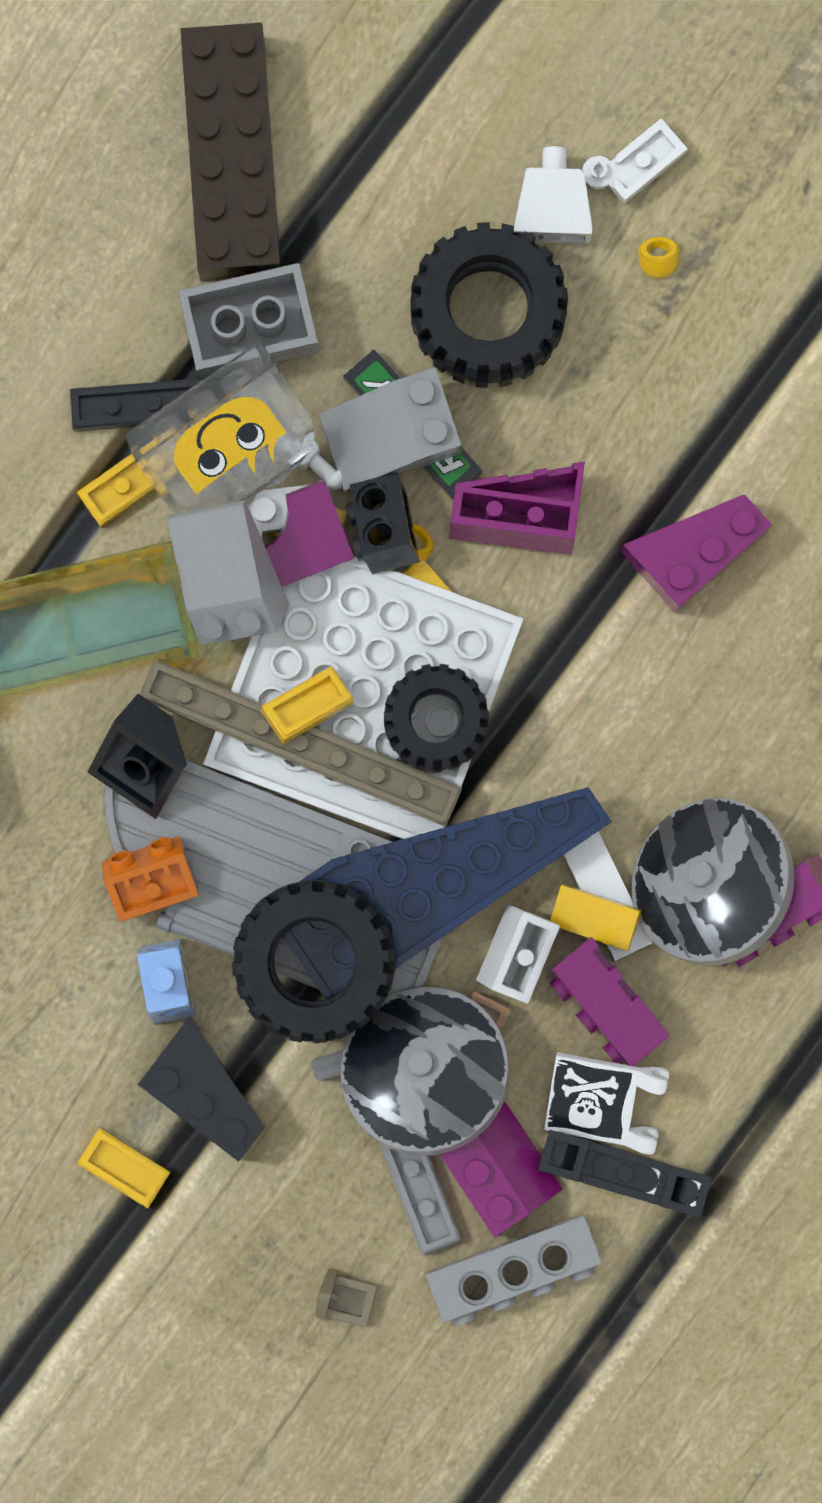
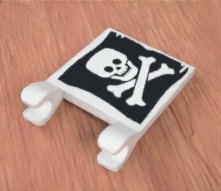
[544,1052,669,1154]

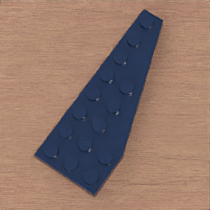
[283,787,612,999]

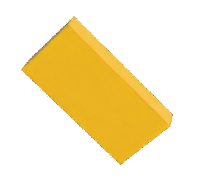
[261,666,354,744]
[550,884,642,951]
[77,1128,171,1208]

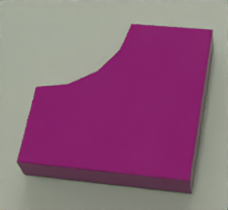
[265,479,354,587]

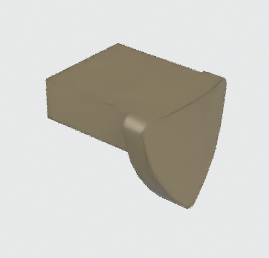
[316,1268,377,1327]

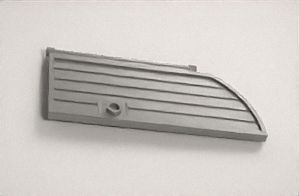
[104,760,442,997]

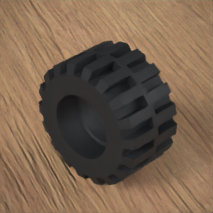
[384,664,489,773]

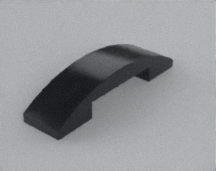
[538,1129,712,1218]

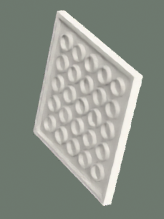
[203,556,523,839]

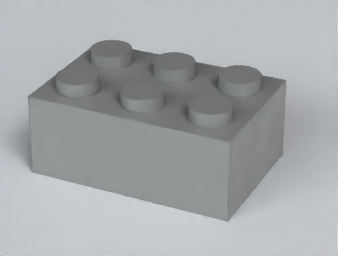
[178,263,319,379]

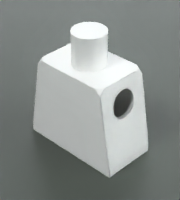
[513,146,592,244]

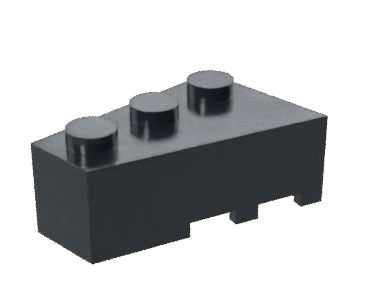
[137,1017,266,1162]

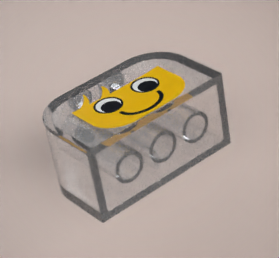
[124,340,314,514]

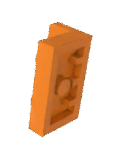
[102,836,199,922]

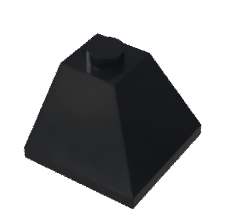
[87,694,187,819]

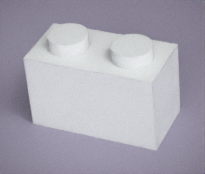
[476,904,560,1004]

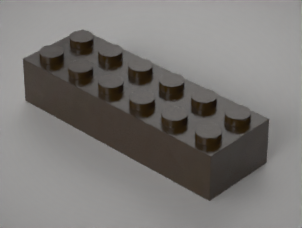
[180,22,281,281]

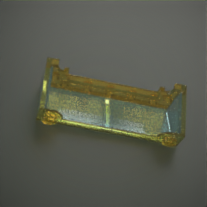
[0,540,199,696]

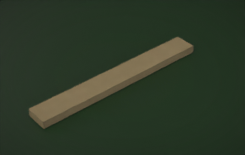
[140,659,462,827]

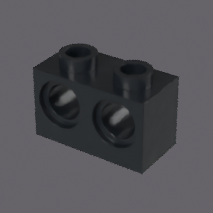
[346,472,420,575]

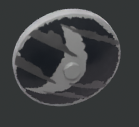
[632,798,795,965]
[341,987,510,1156]

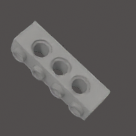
[425,1214,602,1327]

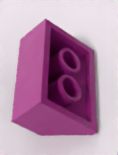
[439,1100,563,1238]

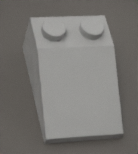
[319,367,462,492]
[167,500,289,645]

